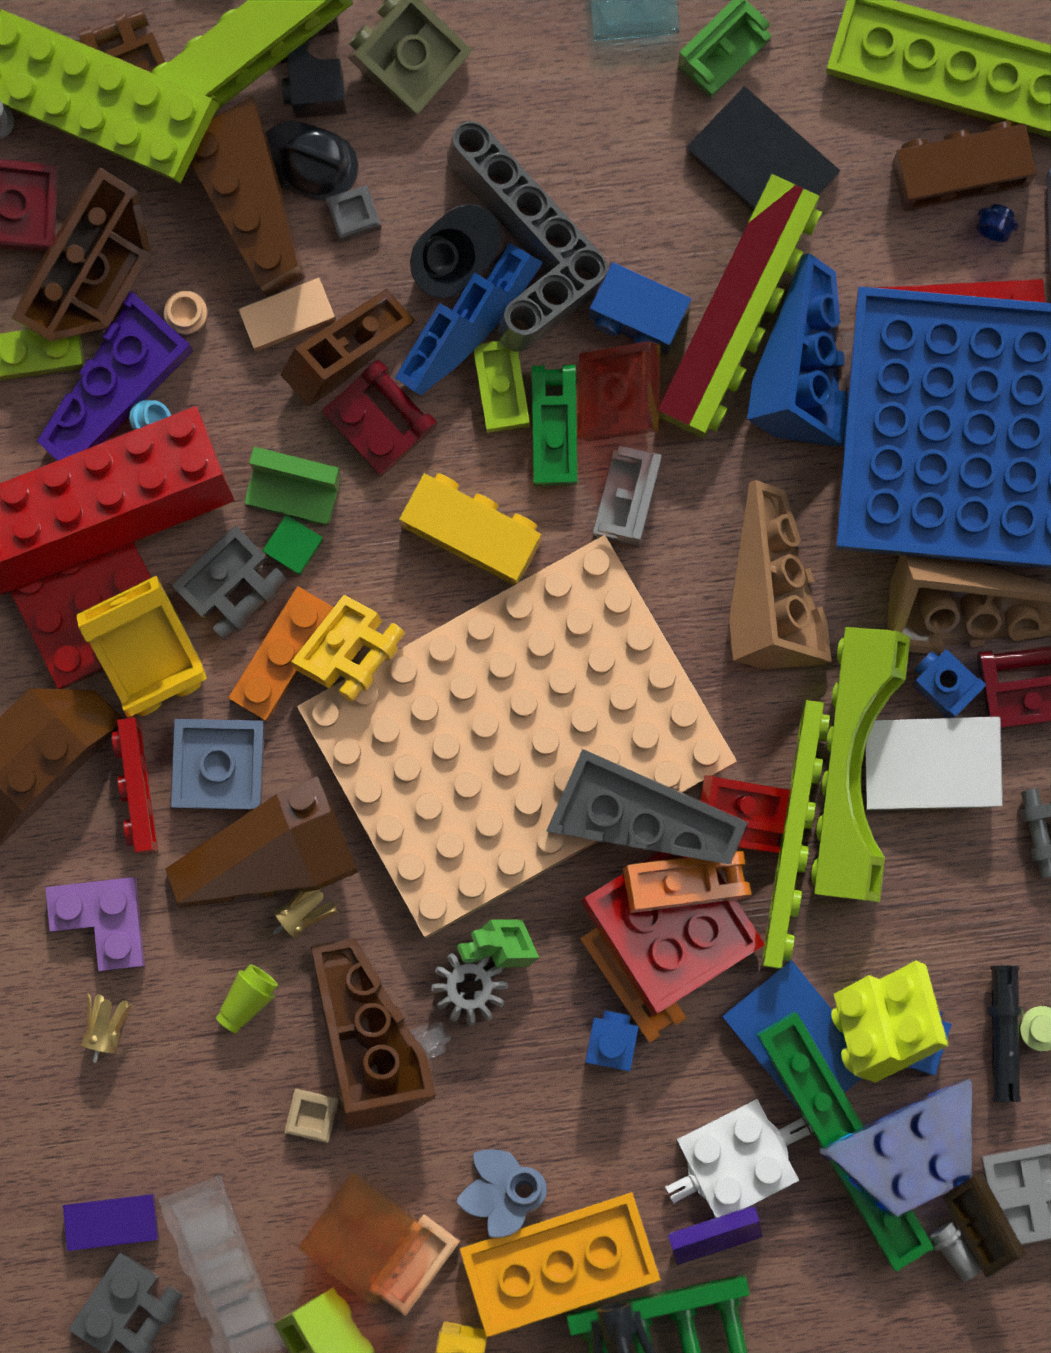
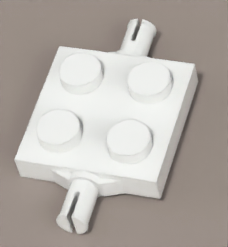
[665,1099,810,1218]

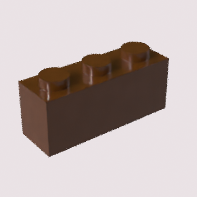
[892,122,1037,212]

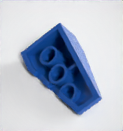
[747,253,847,447]

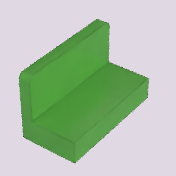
[245,447,342,525]

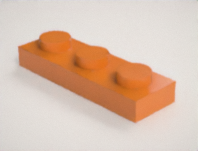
[228,586,334,722]

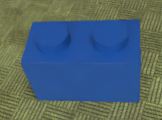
[589,262,692,355]

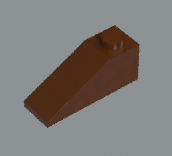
[280,289,415,407]

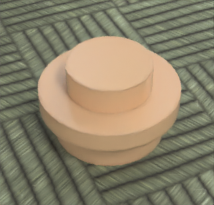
[164,291,208,335]

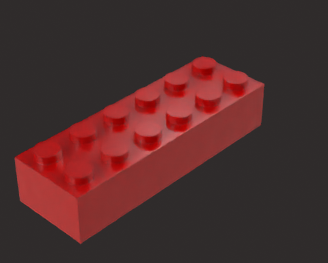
[0,406,235,595]

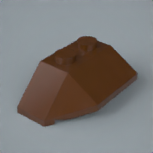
[11,167,151,341]
[0,688,123,846]

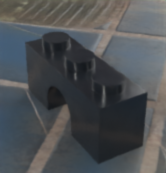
[281,16,347,118]

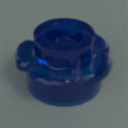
[976,204,1019,243]

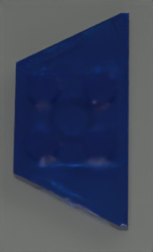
[819,1078,972,1217]

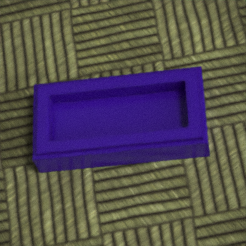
[63,1194,159,1251]
[668,1206,763,1265]

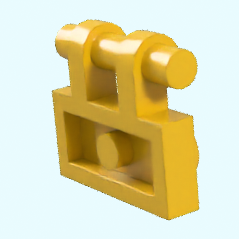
[291,595,405,702]

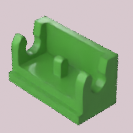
[678,0,772,98]

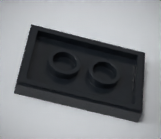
[686,86,841,212]

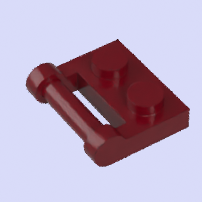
[321,359,438,477]
[977,646,1051,729]

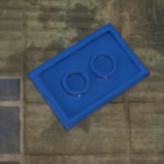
[722,960,862,1117]

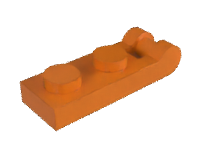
[623,851,752,913]
[580,927,687,1044]

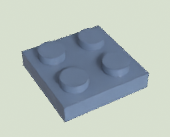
[171,719,265,811]

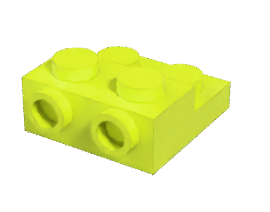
[831,960,948,1083]

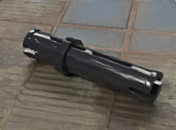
[987,965,1024,1102]

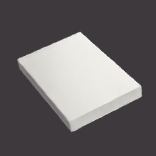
[866,717,1003,810]

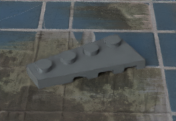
[546,749,749,864]

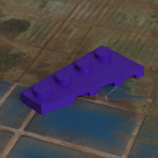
[37,291,194,461]

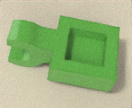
[456,919,539,968]

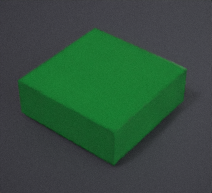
[262,514,324,576]

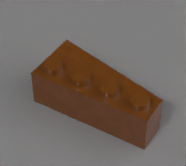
[191,96,306,298]

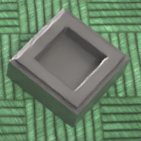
[326,185,382,242]

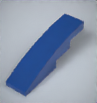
[395,243,543,395]

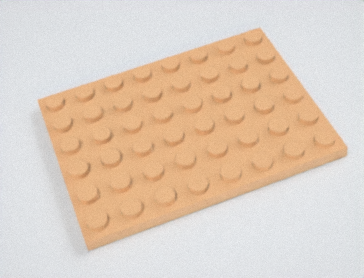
[297,535,737,939]

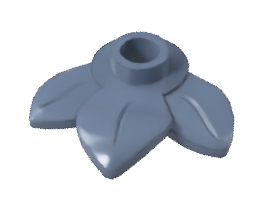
[457,1149,547,1238]

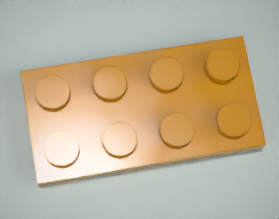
[460,1192,661,1338]

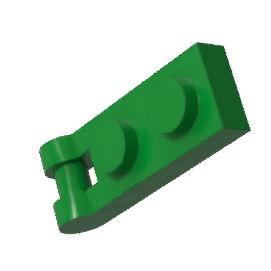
[532,364,578,486]

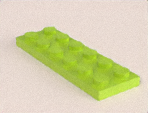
[825,0,1051,138]
[0,9,219,183]

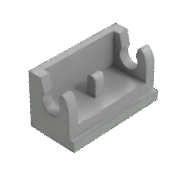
[593,446,662,547]

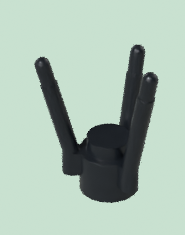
[590,1302,655,1353]

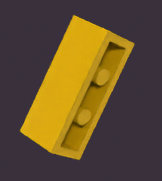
[399,473,542,585]

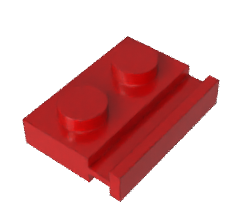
[700,775,790,853]

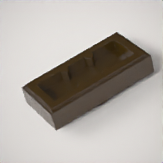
[942,1173,1027,1278]

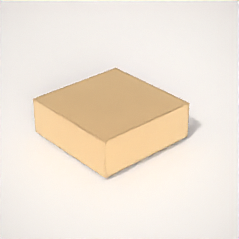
[284,1088,339,1143]

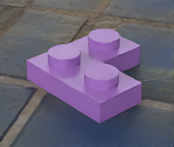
[45,877,145,971]

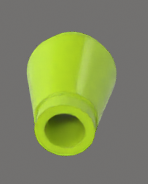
[216,964,278,1033]

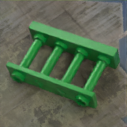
[567,1274,750,1353]

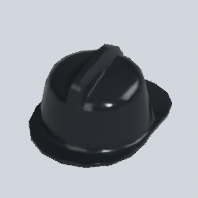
[266,121,359,200]
[410,204,502,298]

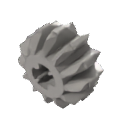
[432,953,508,1025]

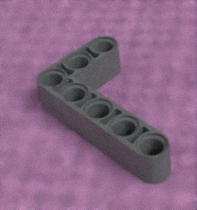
[447,121,607,352]

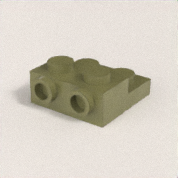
[347,0,473,116]

